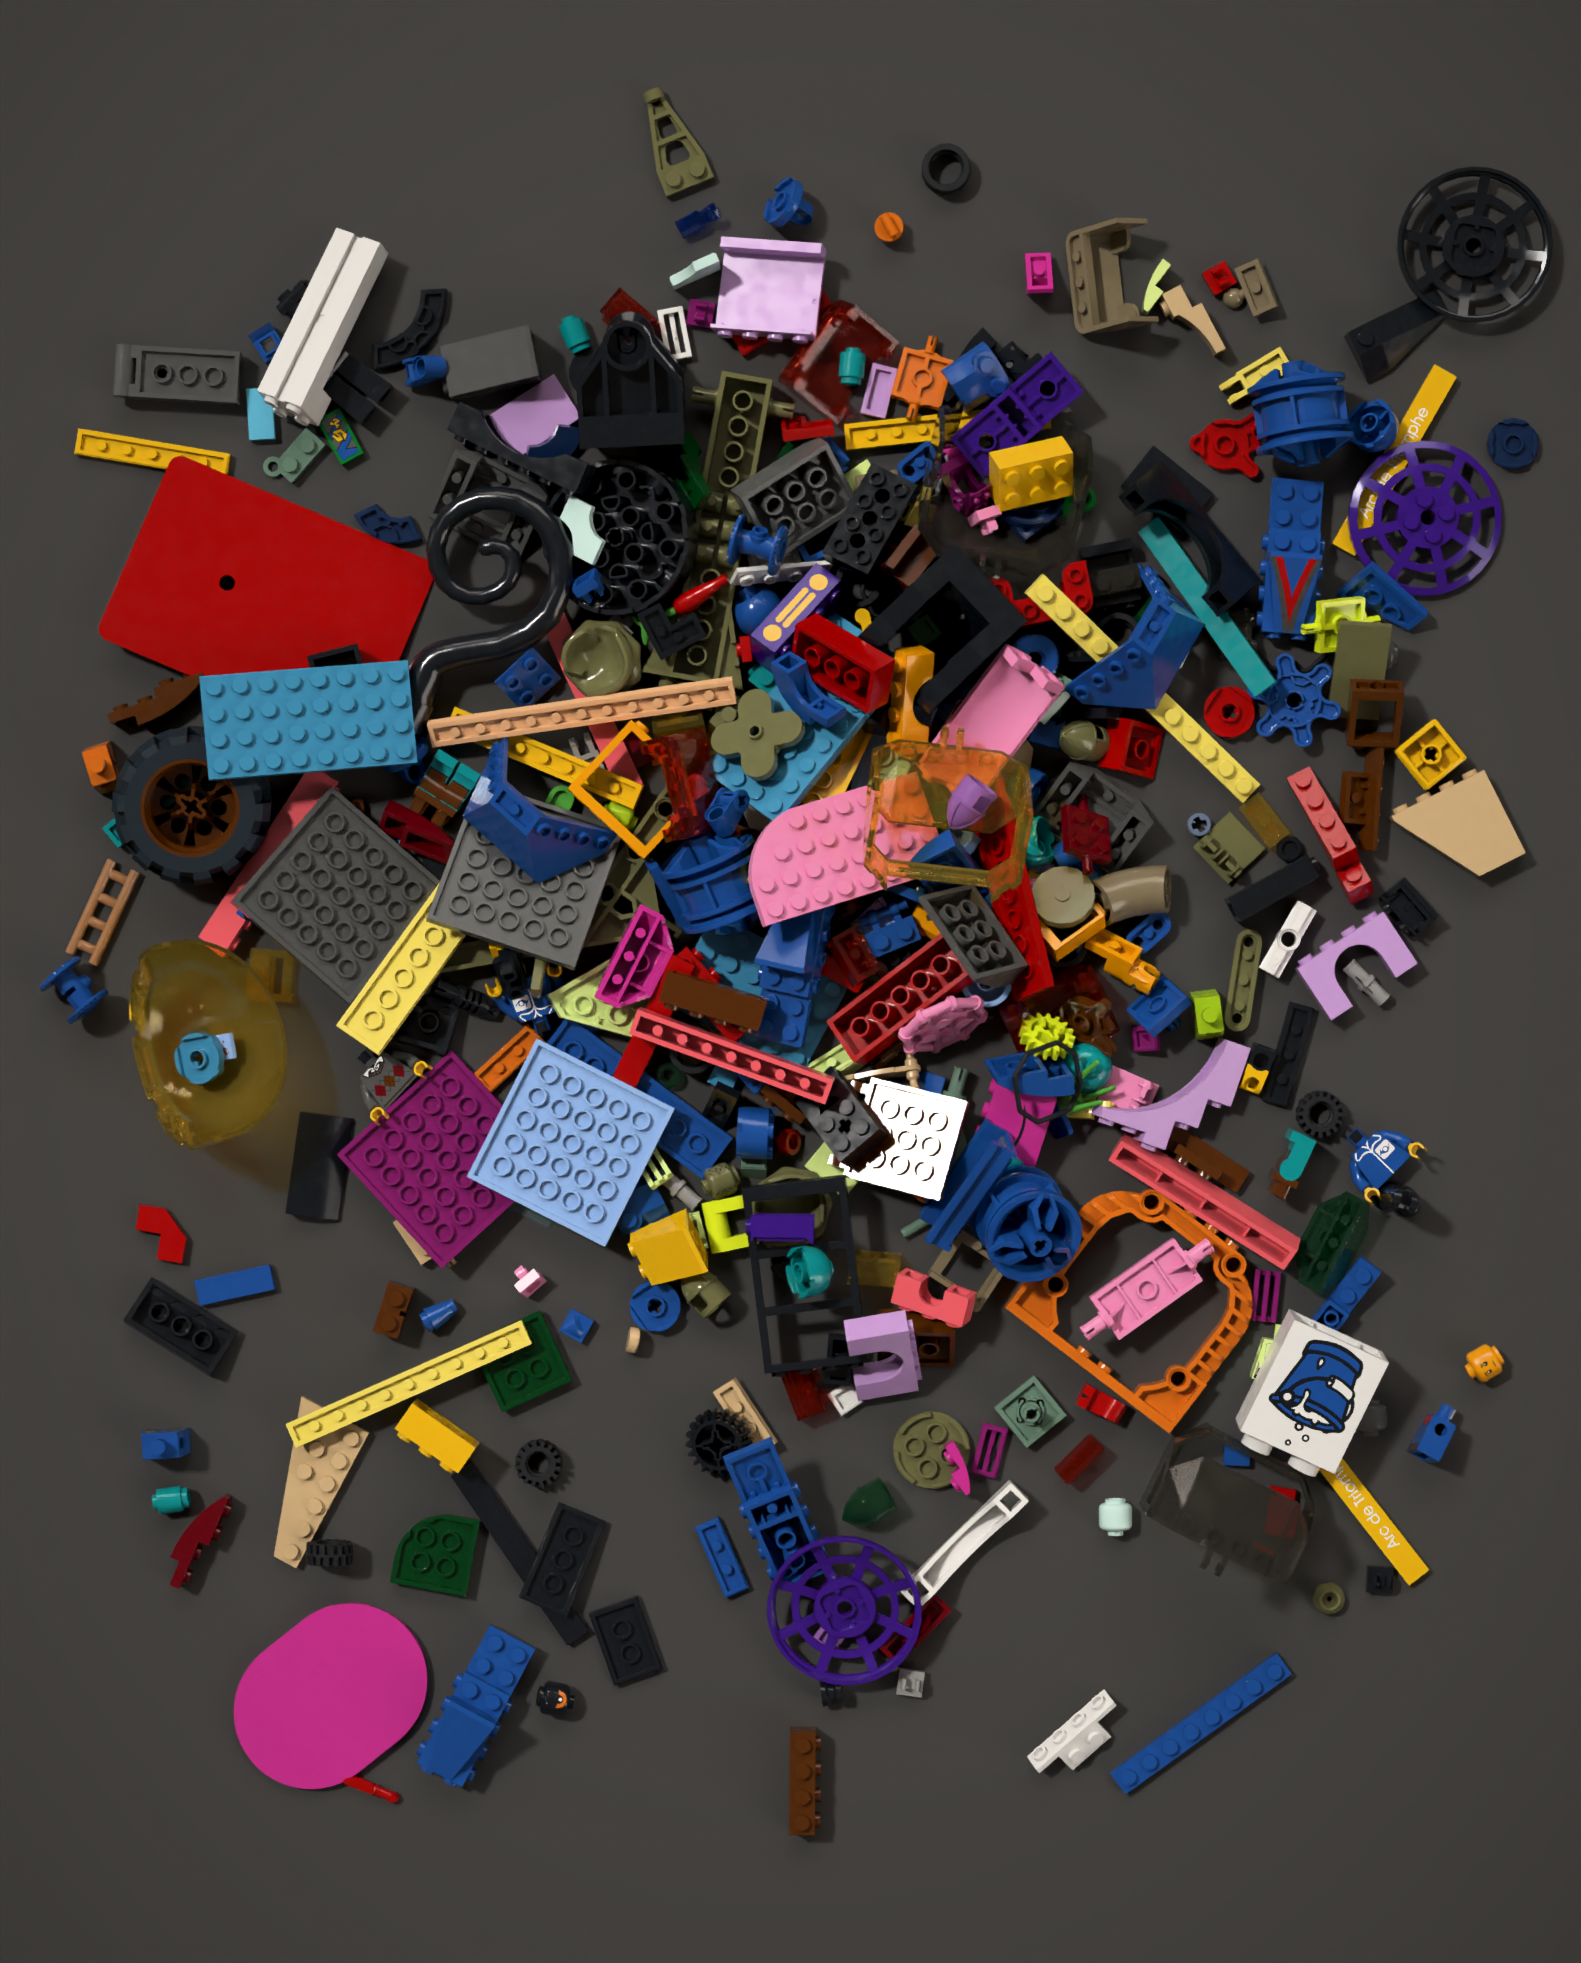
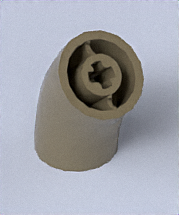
[1091,865,1172,926]

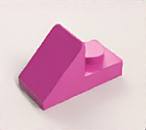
[1025,252,1053,294]

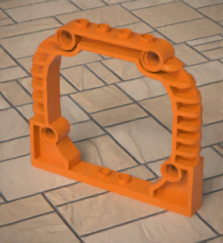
[1005,1188,1253,1434]

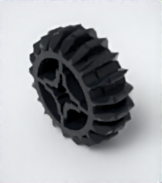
[685,1407,755,1477]

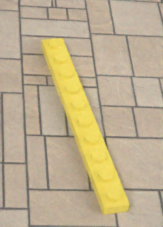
[286,1320,532,1448]

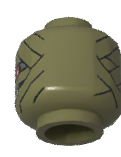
[700,1162,741,1200]

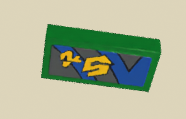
[319,408,364,466]

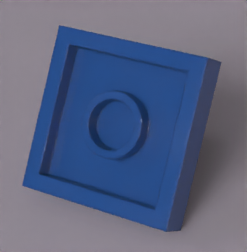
[1126,975,1192,1038]

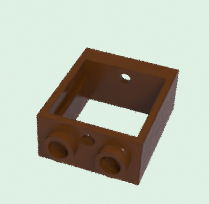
[1345,679,1405,750]

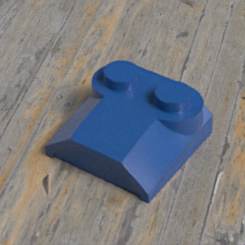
[941,341,1010,413]
[617,1168,671,1236]

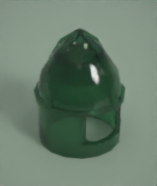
[842,1477,898,1526]

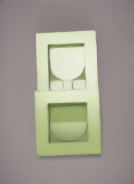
[1142,259,1171,316]

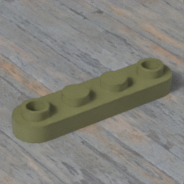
[1224,929,1262,1031]

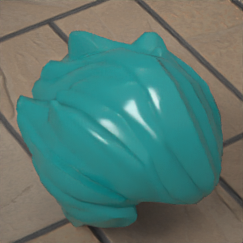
[1016,816,1054,868]

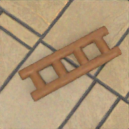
[65,858,140,966]

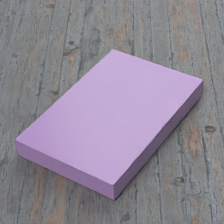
[490,374,578,455]

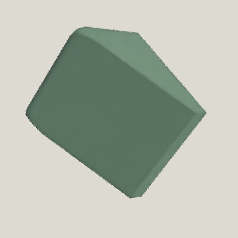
[741,1158,767,1179]

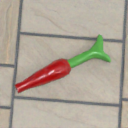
[632,574,730,646]

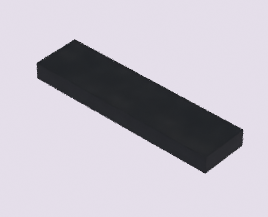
[1262,1001,1315,1107]

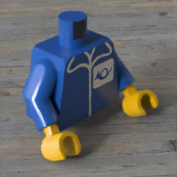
[485,962,565,1034]
[1346,1127,1427,1206]

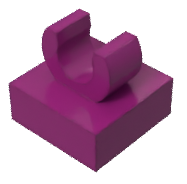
[686,299,716,330]

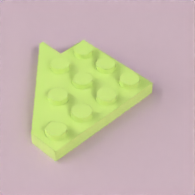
[547,958,674,1045]

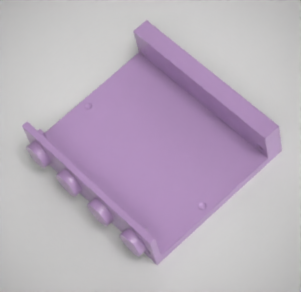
[710,236,827,344]

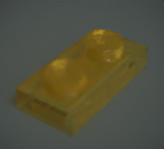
[1238,792,1290,849]

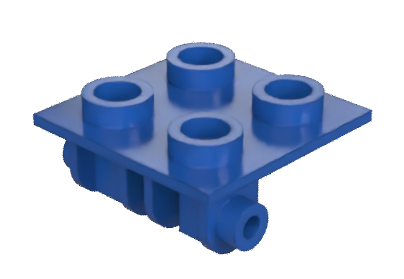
[494,647,561,707]

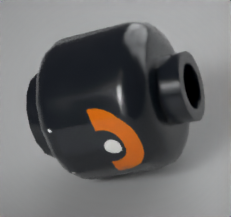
[536,1681,575,1717]

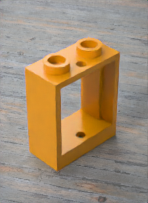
[1039,903,1106,962]

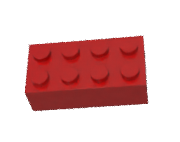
[792,613,895,714]

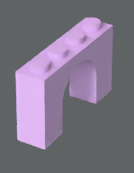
[1295,911,1418,1020]
[843,1310,922,1401]

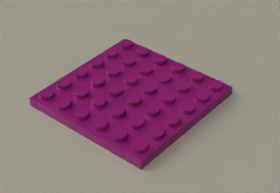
[337,1050,515,1269]

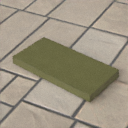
[1329,620,1392,720]

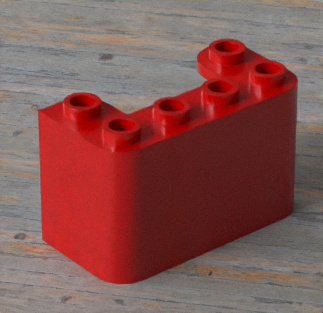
[989,560,1093,631]

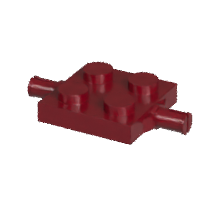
[1061,795,1112,876]

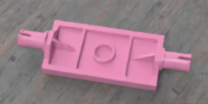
[1079,1238,1215,1341]

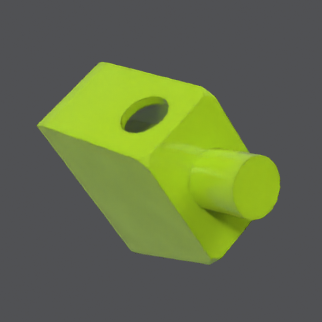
[1190,989,1224,1040]

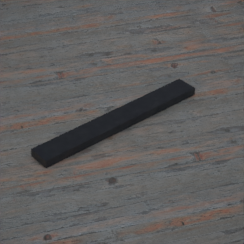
[451,1461,589,1646]

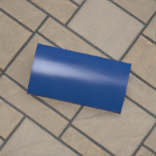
[907,829,989,896]

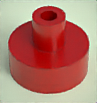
[774,1128,801,1155]

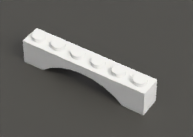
[900,1479,1029,1606]

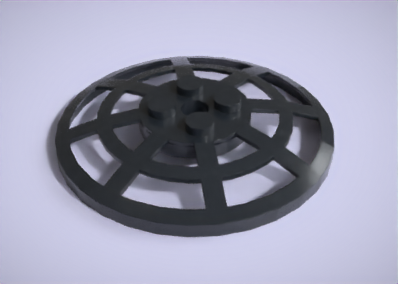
[1397,166,1553,323]

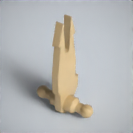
[844,1051,921,1089]

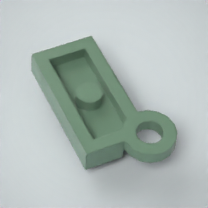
[263,428,327,484]

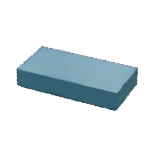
[246,388,276,441]

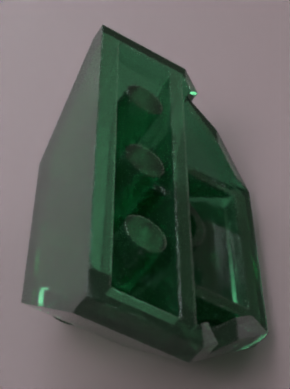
[1295,1191,1369,1295]

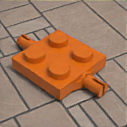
[890,336,954,421]

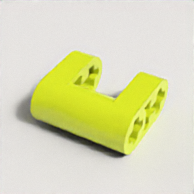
[701,1194,759,1254]

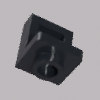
[882,940,923,972]

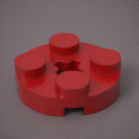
[1203,686,1255,738]

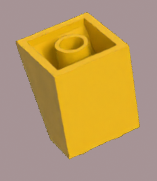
[627,1209,708,1286]

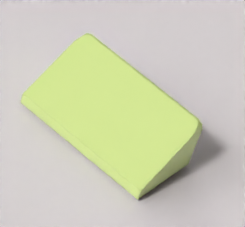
[807,1044,863,1076]

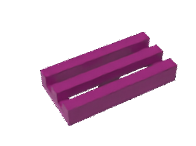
[1250,1269,1281,1323]
[970,1422,1008,1479]

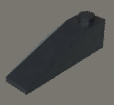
[1344,290,1447,383]

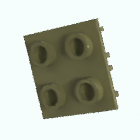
[1193,812,1265,884]

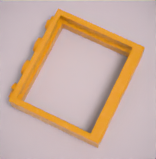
[567,720,707,859]

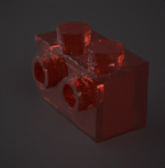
[827,926,880,988]

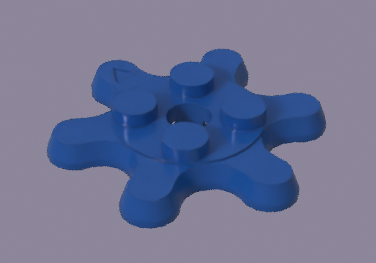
[1247,653,1341,747]

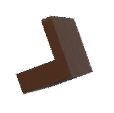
[885,523,941,587]

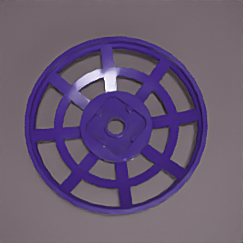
[1347,441,1502,596]
[767,1536,922,1686]

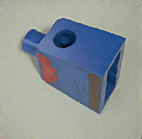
[1406,1403,1456,1464]

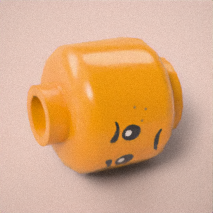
[1464,1344,1504,1382]

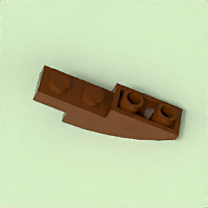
[108,672,203,727]

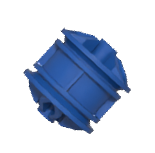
[1247,360,1355,468]
[661,832,759,936]
[969,1165,1082,1282]

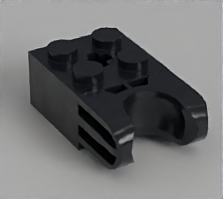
[793,1066,889,1168]

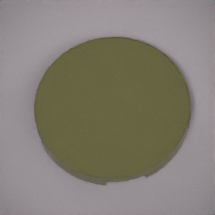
[893,1411,970,1489]

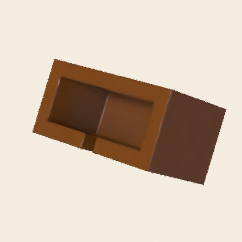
[373,1280,416,1339]

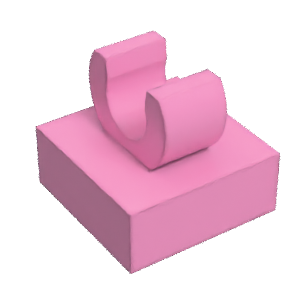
[967,505,1002,536]
[514,1265,547,1298]

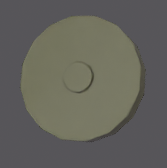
[1032,866,1095,928]

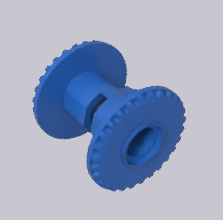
[727,514,789,576]
[1001,634,1059,674]
[39,956,109,1024]

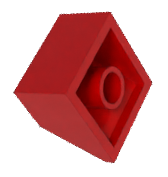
[1097,717,1164,779]

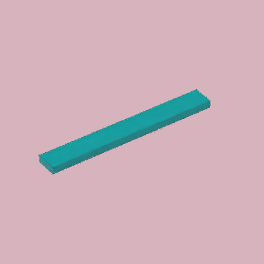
[1138,517,1277,698]

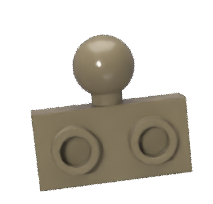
[1223,258,1279,317]

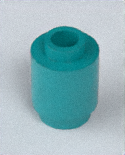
[558,314,591,355]
[838,347,866,386]
[152,1485,191,1514]

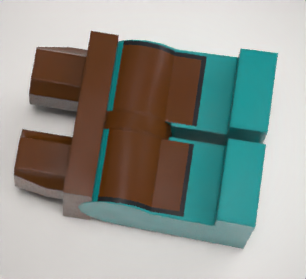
[410,749,481,829]
[1268,1128,1317,1199]

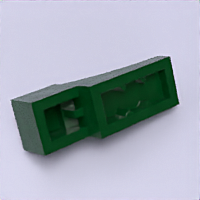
[663,432,712,511]

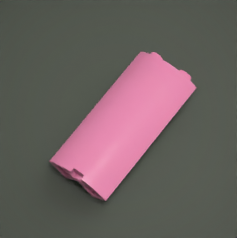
[916,644,1065,791]

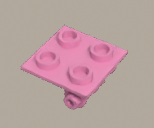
[1097,1065,1159,1125]

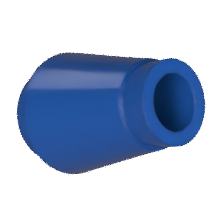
[419,1299,459,1332]

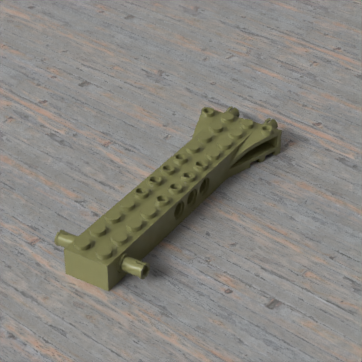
[641,371,795,713]

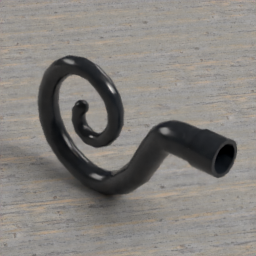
[409,486,575,736]

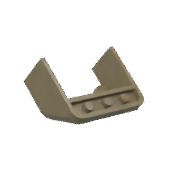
[1066,218,1159,334]

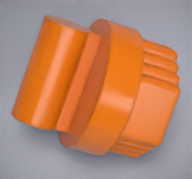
[874,212,903,243]

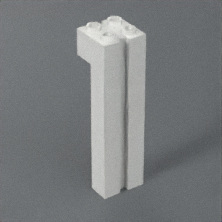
[257,228,389,426]

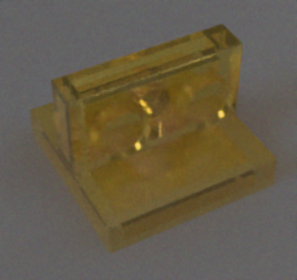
[651,709,709,753]

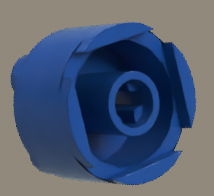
[736,1107,775,1159]

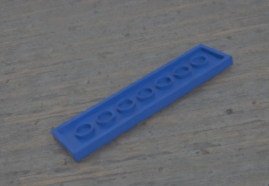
[547,1019,733,1179]

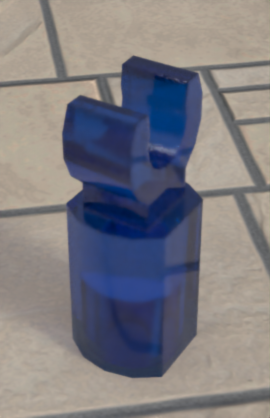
[675,203,721,239]

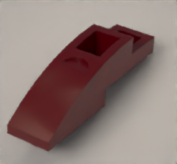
[169,1494,233,1589]

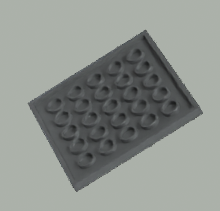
[426,781,621,970]
[230,786,440,1004]

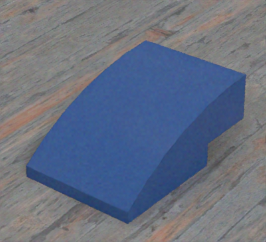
[984,1052,1075,1097]

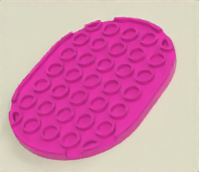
[234,1602,428,1789]

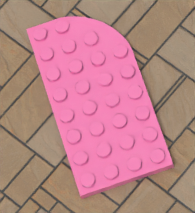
[748,770,939,927]

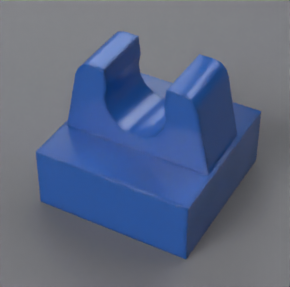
[572,568,604,603]

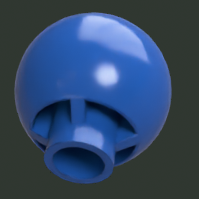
[733,584,781,636]

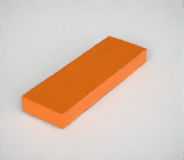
[474,1024,545,1093]

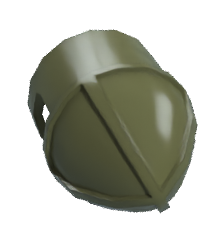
[1059,719,1110,762]
[680,1271,732,1320]

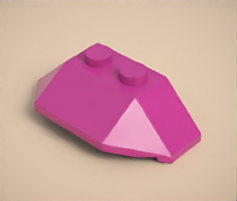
[594,904,674,1008]

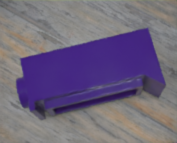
[746,1213,815,1245]

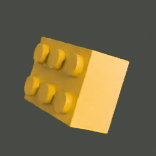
[989,436,1073,512]
[394,1398,480,1473]

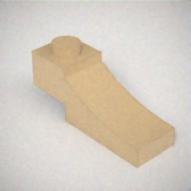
[1159,285,1226,357]

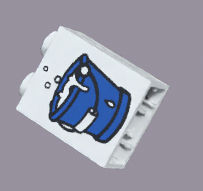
[1235,1309,1389,1477]

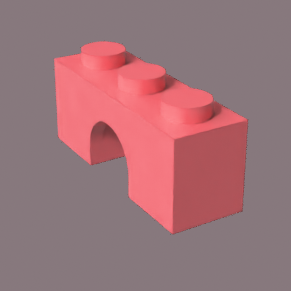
[891,1268,977,1328]

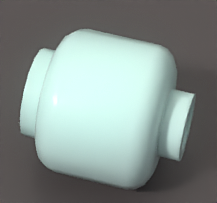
[1099,1498,1132,1536]

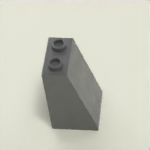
[437,325,542,400]

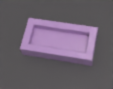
[860,363,898,420]

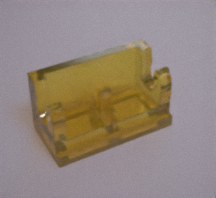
[847,1250,901,1287]

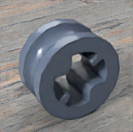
[1187,813,1211,836]

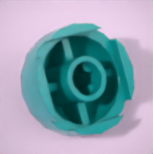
[1062,1043,1112,1093]
[786,1246,834,1299]

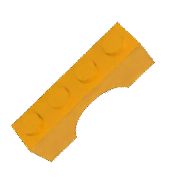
[886,645,935,755]

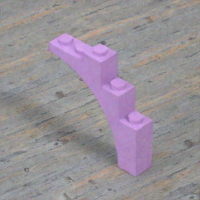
[1091,1038,1251,1152]

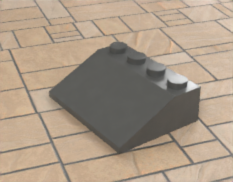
[731,437,854,554]
[918,883,1029,988]

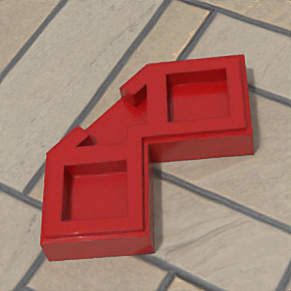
[135,1204,187,1263]

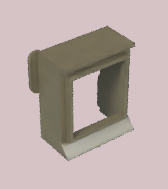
[927,1230,1003,1312]

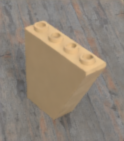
[1388,768,1526,877]

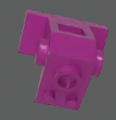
[926,454,991,517]

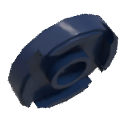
[1486,418,1539,470]

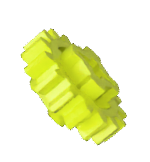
[1018,1012,1075,1061]

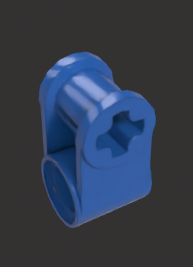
[402,355,447,387]
[705,788,749,838]

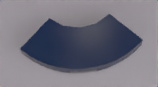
[526,424,580,458]
[354,504,423,545]

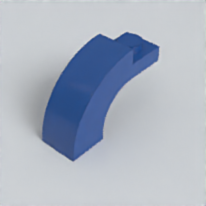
[770,651,846,728]

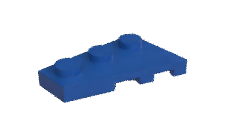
[1336,561,1429,630]

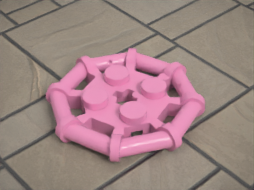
[898,995,988,1054]

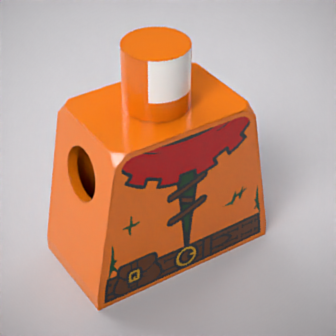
[82,740,121,795]

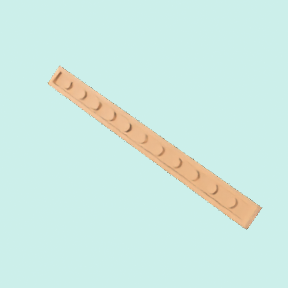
[427,676,737,748]

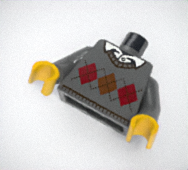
[356,1048,433,1126]

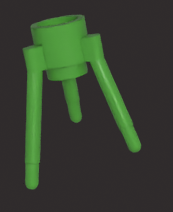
[1057,1059,1116,1115]

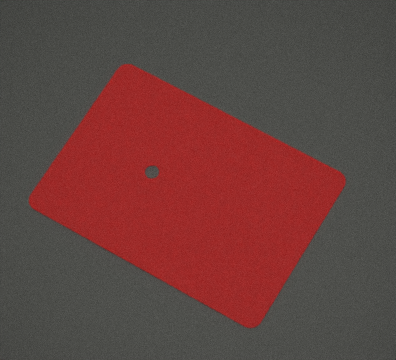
[98,456,434,676]

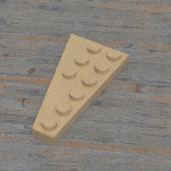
[274,1396,370,1568]

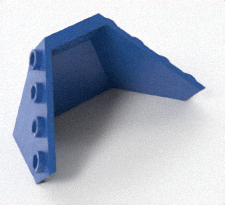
[1064,562,1205,710]
[462,737,617,883]

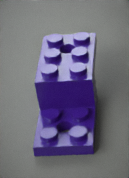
[950,351,1084,478]

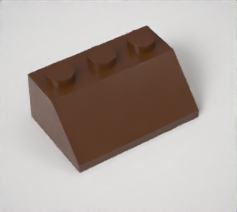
[877,1308,956,1367]

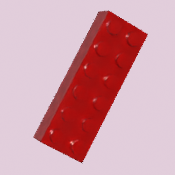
[826,933,973,1065]

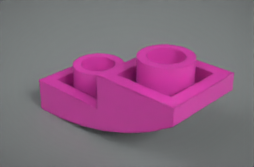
[943,1439,970,1495]

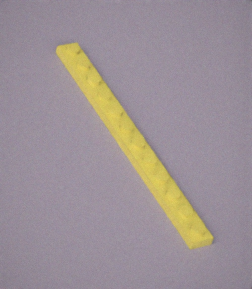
[1024,574,1260,803]

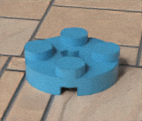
[174,1032,225,1084]

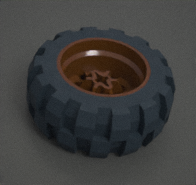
[112,726,273,885]

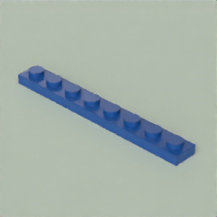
[1110,1652,1292,1795]

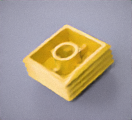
[1394,719,1467,790]

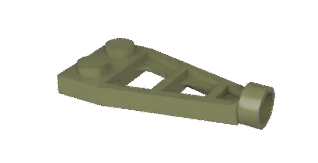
[642,87,714,198]

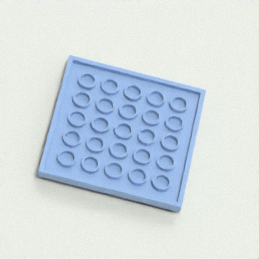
[467,1038,675,1247]

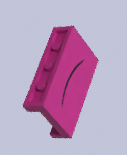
[974,1078,1058,1167]

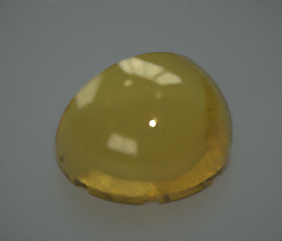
[129,939,287,1150]

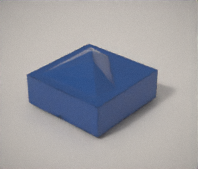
[559,1308,594,1343]

